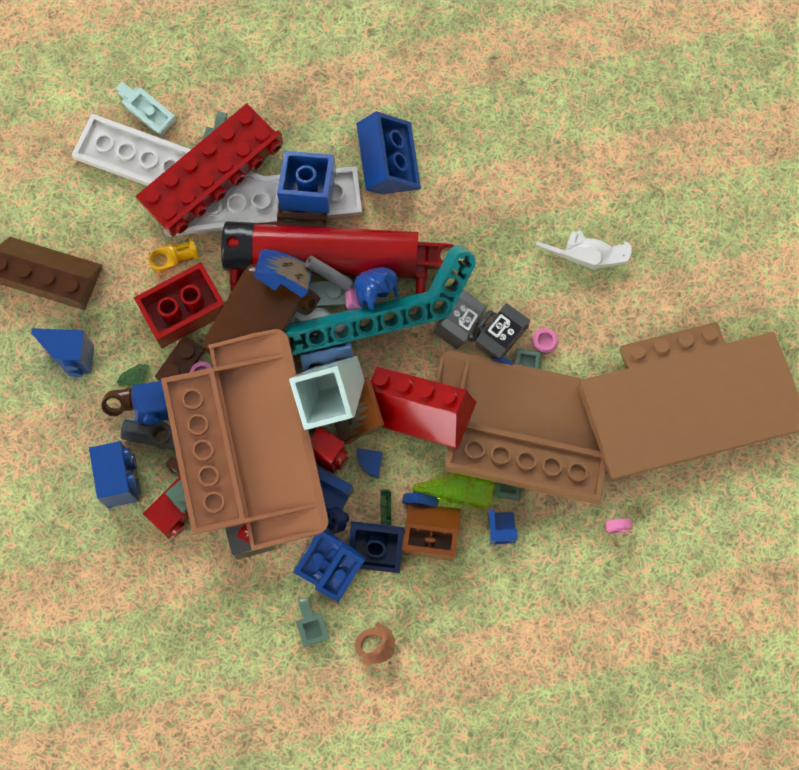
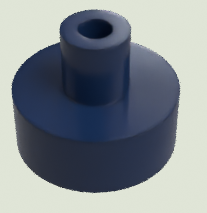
[326,507,349,534]

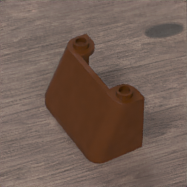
[204,264,321,355]

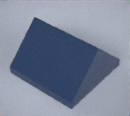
[349,521,404,573]

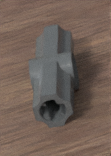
[120,417,175,450]

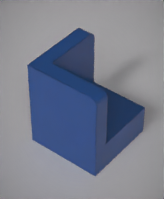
[488,509,518,545]

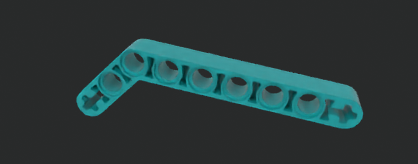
[285,245,476,355]

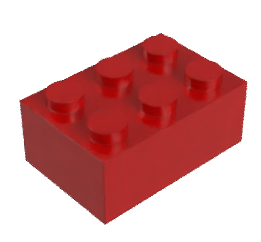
[133,262,225,349]

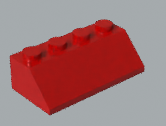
[371,367,477,449]

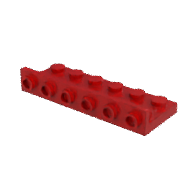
[135,103,283,237]

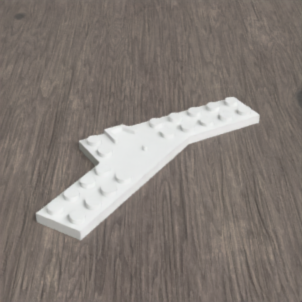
[72,114,362,237]

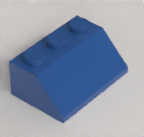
[356,111,421,194]

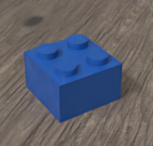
[277,151,336,214]
[89,441,141,508]

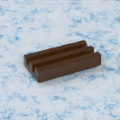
[276,203,328,227]

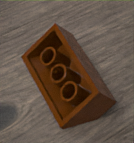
[0,237,103,310]

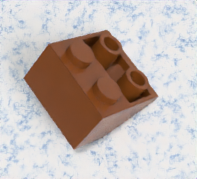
[402,503,461,561]

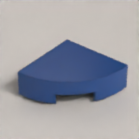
[357,448,383,479]
[402,492,439,507]

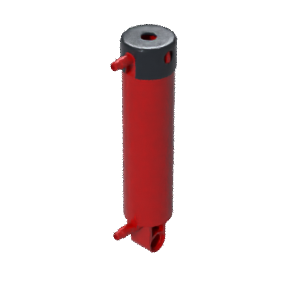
[221,221,454,294]

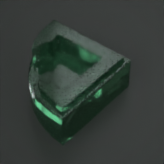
[117,364,150,388]
[380,490,391,526]

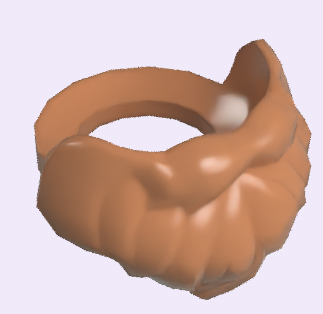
[355,622,396,665]

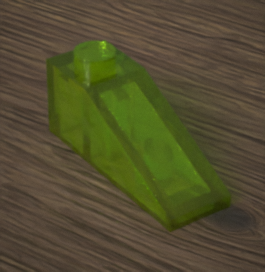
[412,474,495,511]

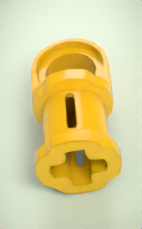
[148,238,199,273]

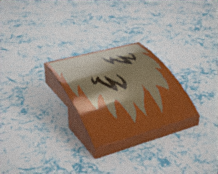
[334,377,384,445]

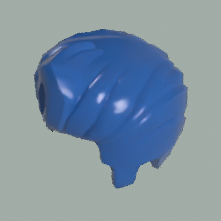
[354,267,398,310]

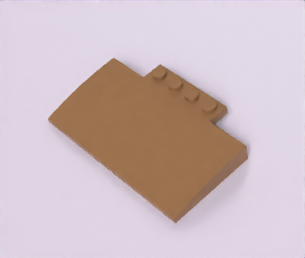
[578,322,799,481]

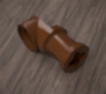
[101,388,133,417]

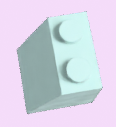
[289,356,365,430]

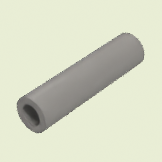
[305,256,353,291]

